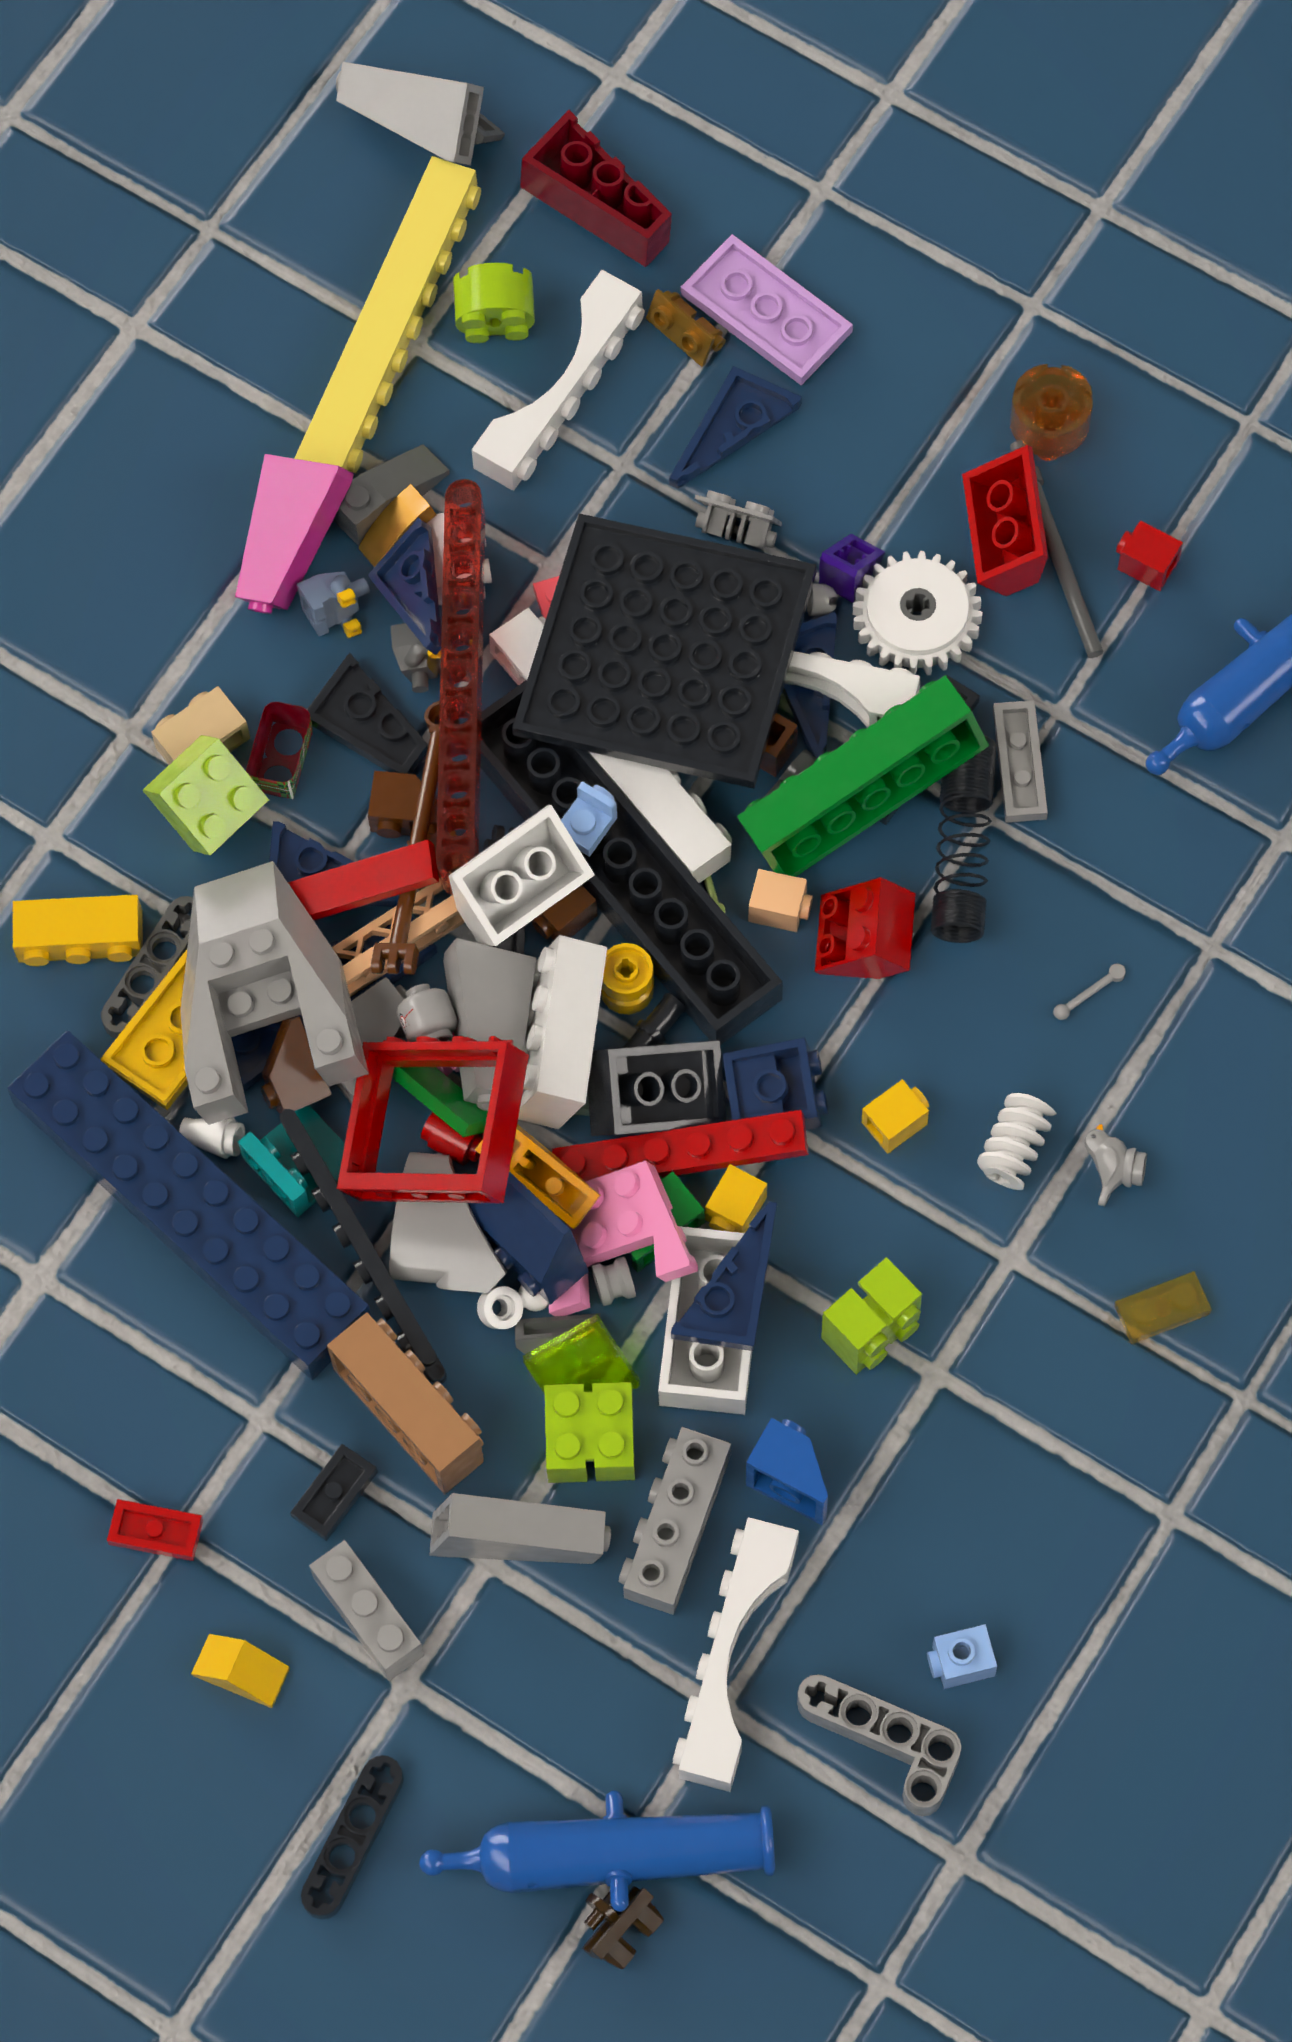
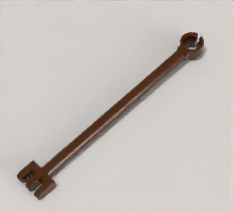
[371,701,460,975]

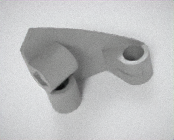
[389,1152,507,1293]

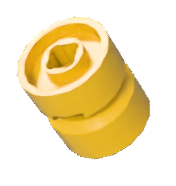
[601,943,654,1015]

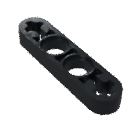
[301,1755,404,1920]

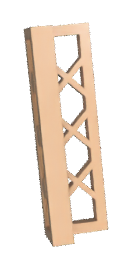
[332,871,465,997]

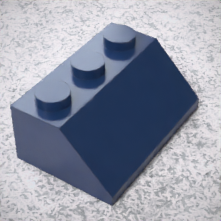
[468,1170,589,1305]

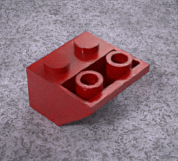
[814,877,916,979]

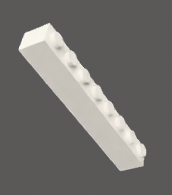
[489,607,732,883]

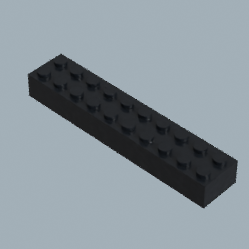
[461,680,783,1045]

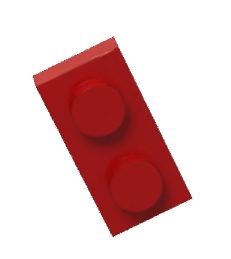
[107,1499,204,1561]

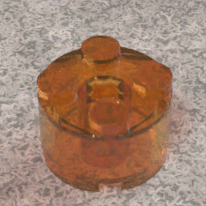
[1010,364,1093,461]

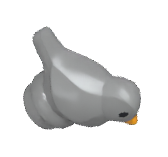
[1085,1124,1147,1207]

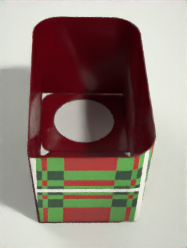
[246,702,313,799]

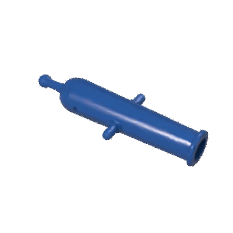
[1146,614,1292,775]
[419,1790,775,1912]

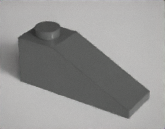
[333,444,450,546]

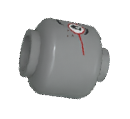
[397,984,458,1042]

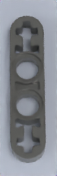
[101,896,193,1039]

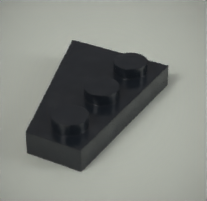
[307,652,428,774]

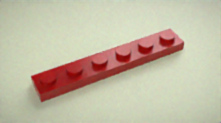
[552,1110,809,1182]

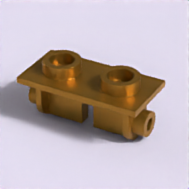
[646,289,726,367]

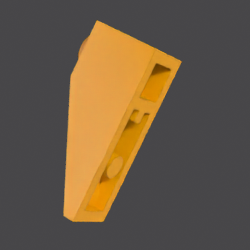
[475,1124,601,1229]

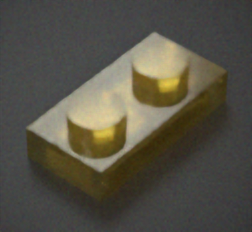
[1114,1271,1212,1344]

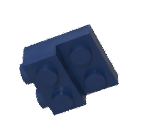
[722,1037,829,1130]

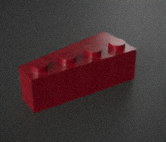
[520,110,672,267]

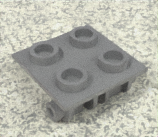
[694,490,782,550]

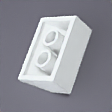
[449,805,595,946]

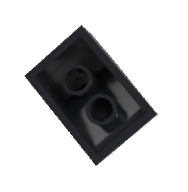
[587,1041,726,1136]

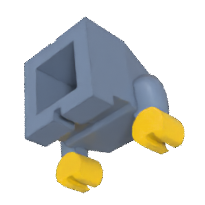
[297,571,370,638]

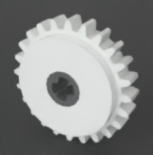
[853,551,982,675]

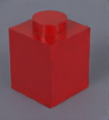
[1116,520,1183,591]

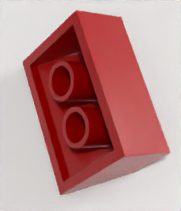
[962,445,1048,596]

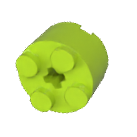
[453,263,535,343]

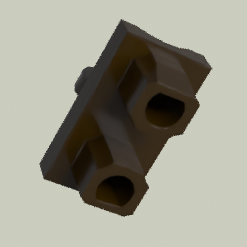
[582,1886,664,1969]

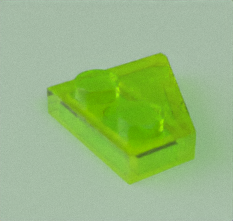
[523,1314,640,1395]

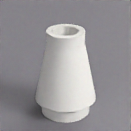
[179,1117,245,1159]

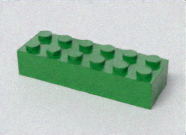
[737,675,989,877]

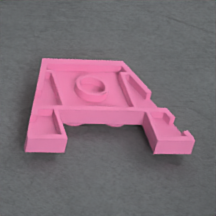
[548,1161,698,1316]

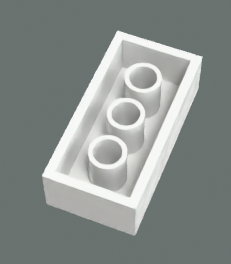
[518,935,607,1129]
[658,1226,752,1415]

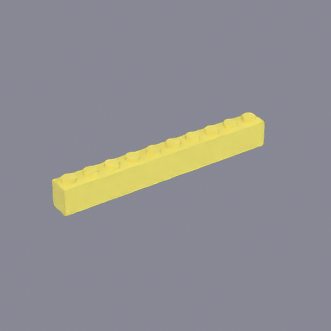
[294,156,481,473]

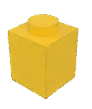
[861,1079,929,1154]
[705,1164,767,1233]

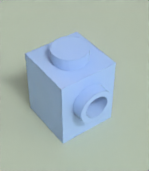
[927,1624,997,1689]

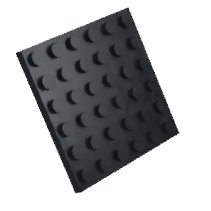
[512,514,817,789]

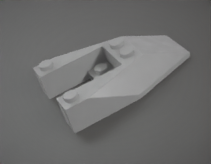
[180,861,369,1125]

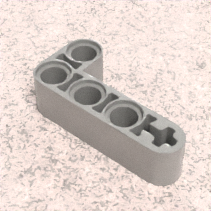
[797,1674,961,1816]

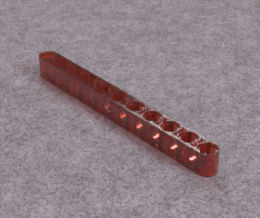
[436,479,485,896]

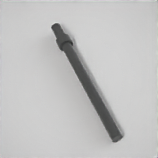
[1010,440,1103,658]

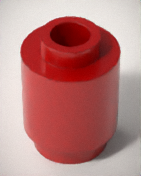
[421,1112,483,1166]

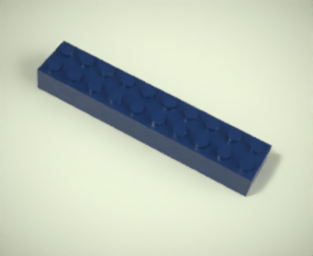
[7,1030,371,1380]

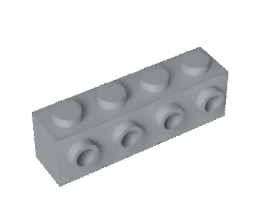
[618,1427,731,1615]

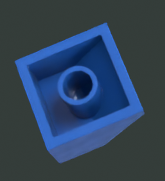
[746,1418,828,1526]

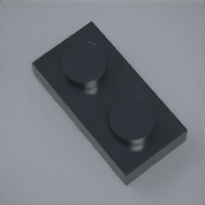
[290,1444,378,1541]

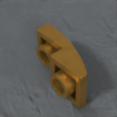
[359,484,437,567]

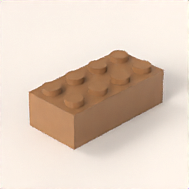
[327,1312,484,1495]

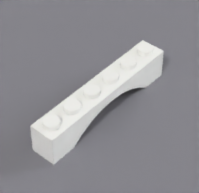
[471,270,645,491]
[785,651,920,728]
[673,1517,799,1792]

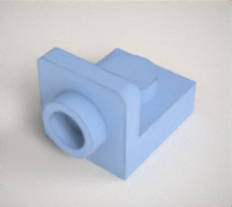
[561,782,617,857]

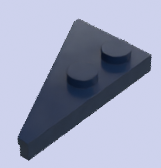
[669,366,802,489]
[368,517,443,655]
[783,612,837,759]
[269,821,399,907]
[671,1201,777,1351]

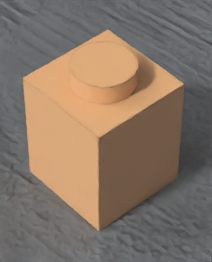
[748,869,813,932]

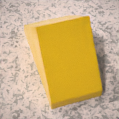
[191,1634,290,1708]

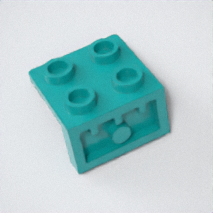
[238,1105,345,1218]

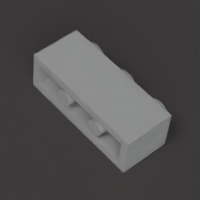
[309,1540,425,1681]

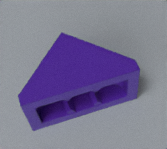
[819,534,885,603]

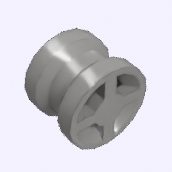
[591,1256,636,1306]

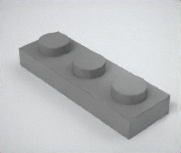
[993,700,1048,823]

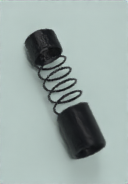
[930,735,997,943]

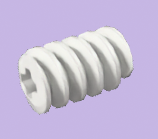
[977,1093,1056,1190]

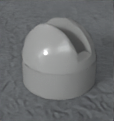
[807,584,837,616]

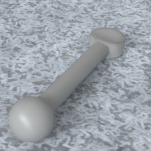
[1053,964,1126,1020]

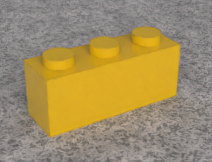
[13,895,143,966]

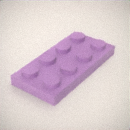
[681,234,853,385]

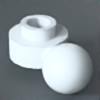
[477,1285,549,1329]

